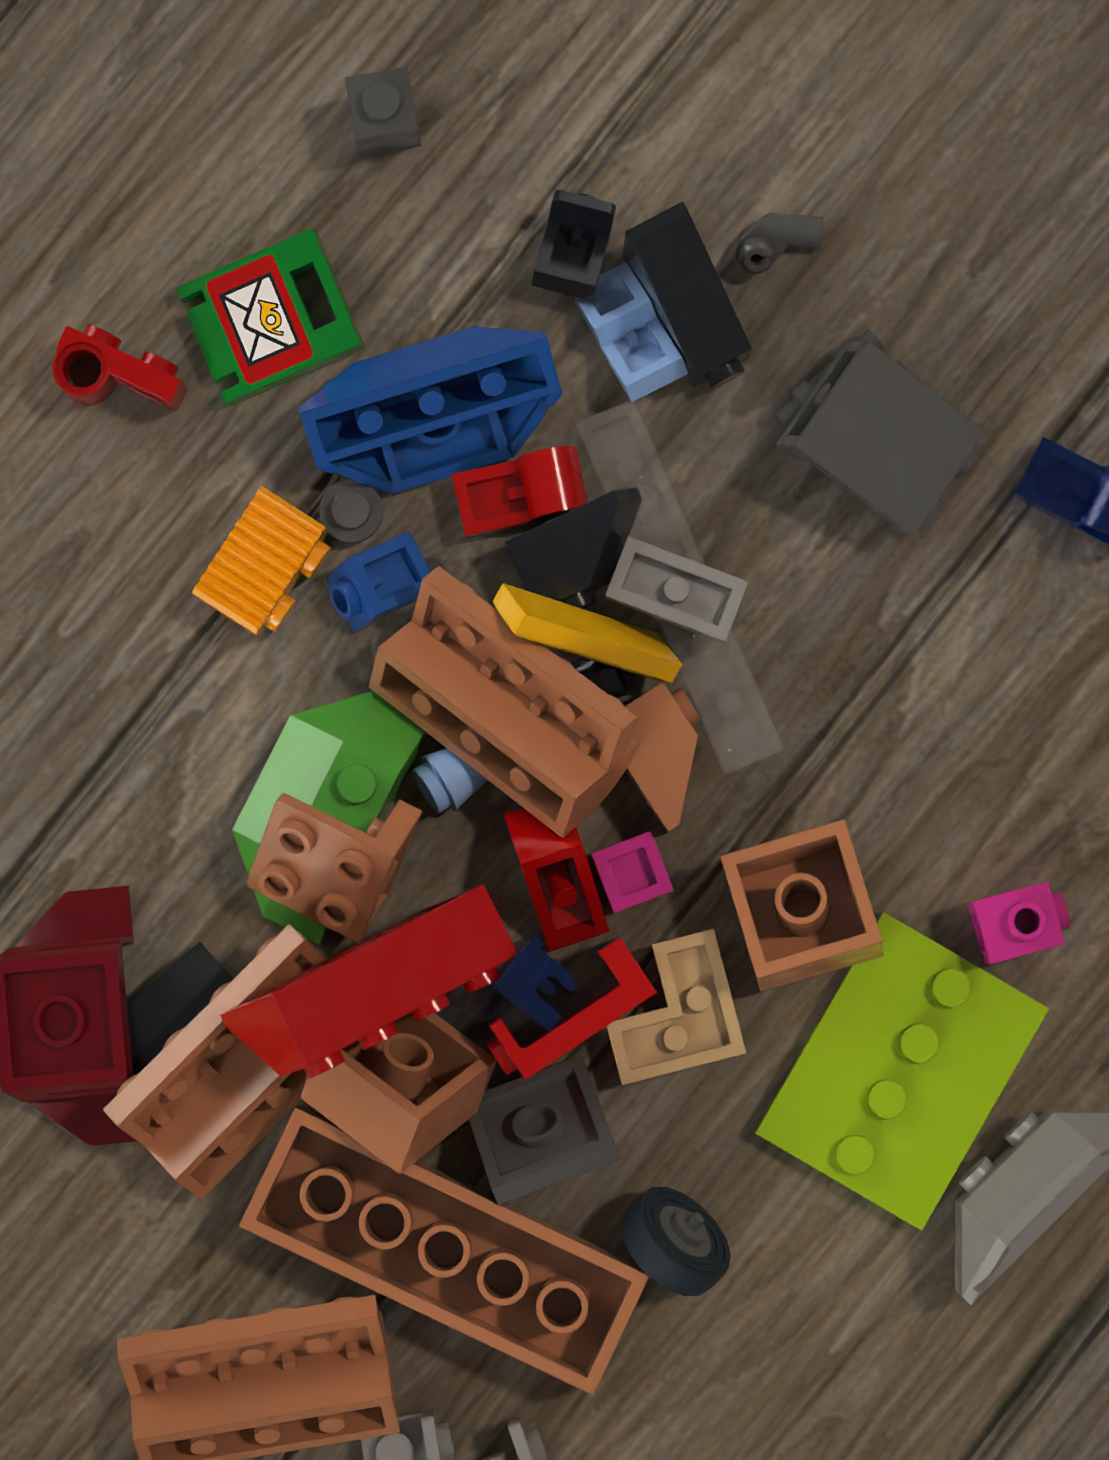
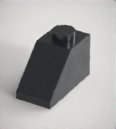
[505,487,642,609]

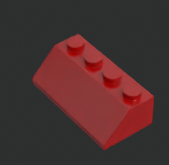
[220,884,518,1079]

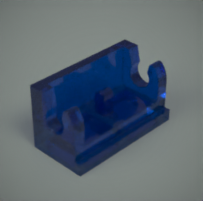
[493,936,576,1032]

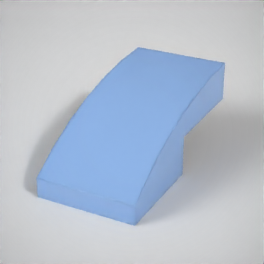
[573,262,688,402]

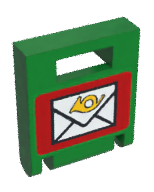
[176,228,366,407]

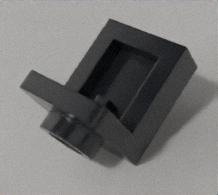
[531,190,616,301]

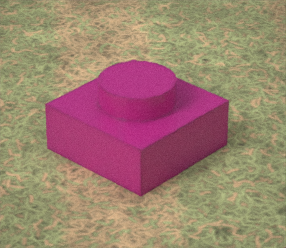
[591,831,674,914]

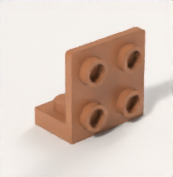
[246,793,422,943]

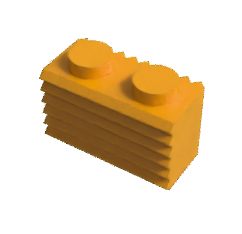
[192,486,331,639]

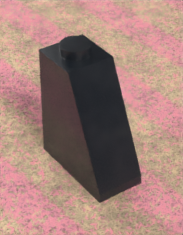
[623,201,752,389]

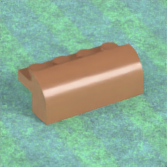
[368,566,639,838]
[103,924,327,1200]
[117,1295,401,1460]

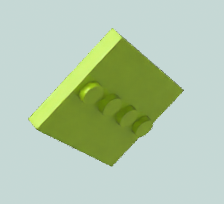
[754,912,1050,1231]

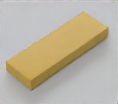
[493,583,683,683]

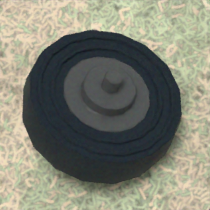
[621,1187,731,1296]

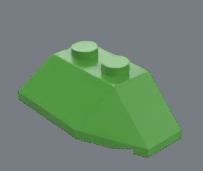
[232,691,428,945]

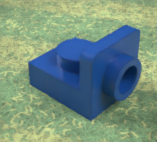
[327,531,431,633]

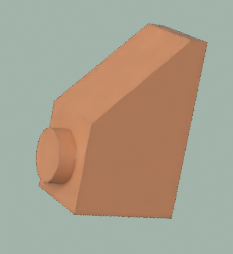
[625,682,701,834]

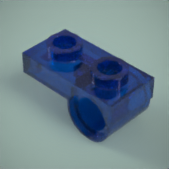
[1012,437,1109,545]

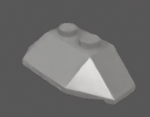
[955,1110,1109,1305]

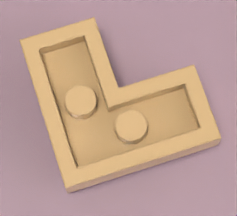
[606,929,746,1085]

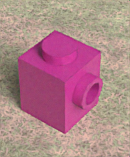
[966,882,1070,964]

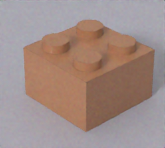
[720,819,884,992]
[300,1012,497,1174]

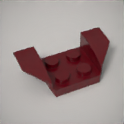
[0,886,137,1146]

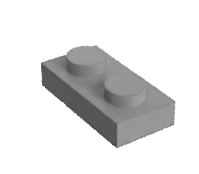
[605,536,748,644]

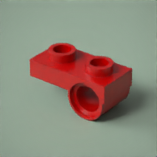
[52,324,188,412]
[452,445,588,539]

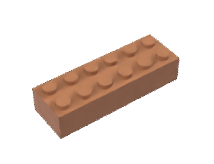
[239,1104,649,1395]

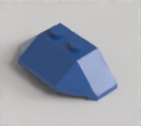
[298,326,563,494]

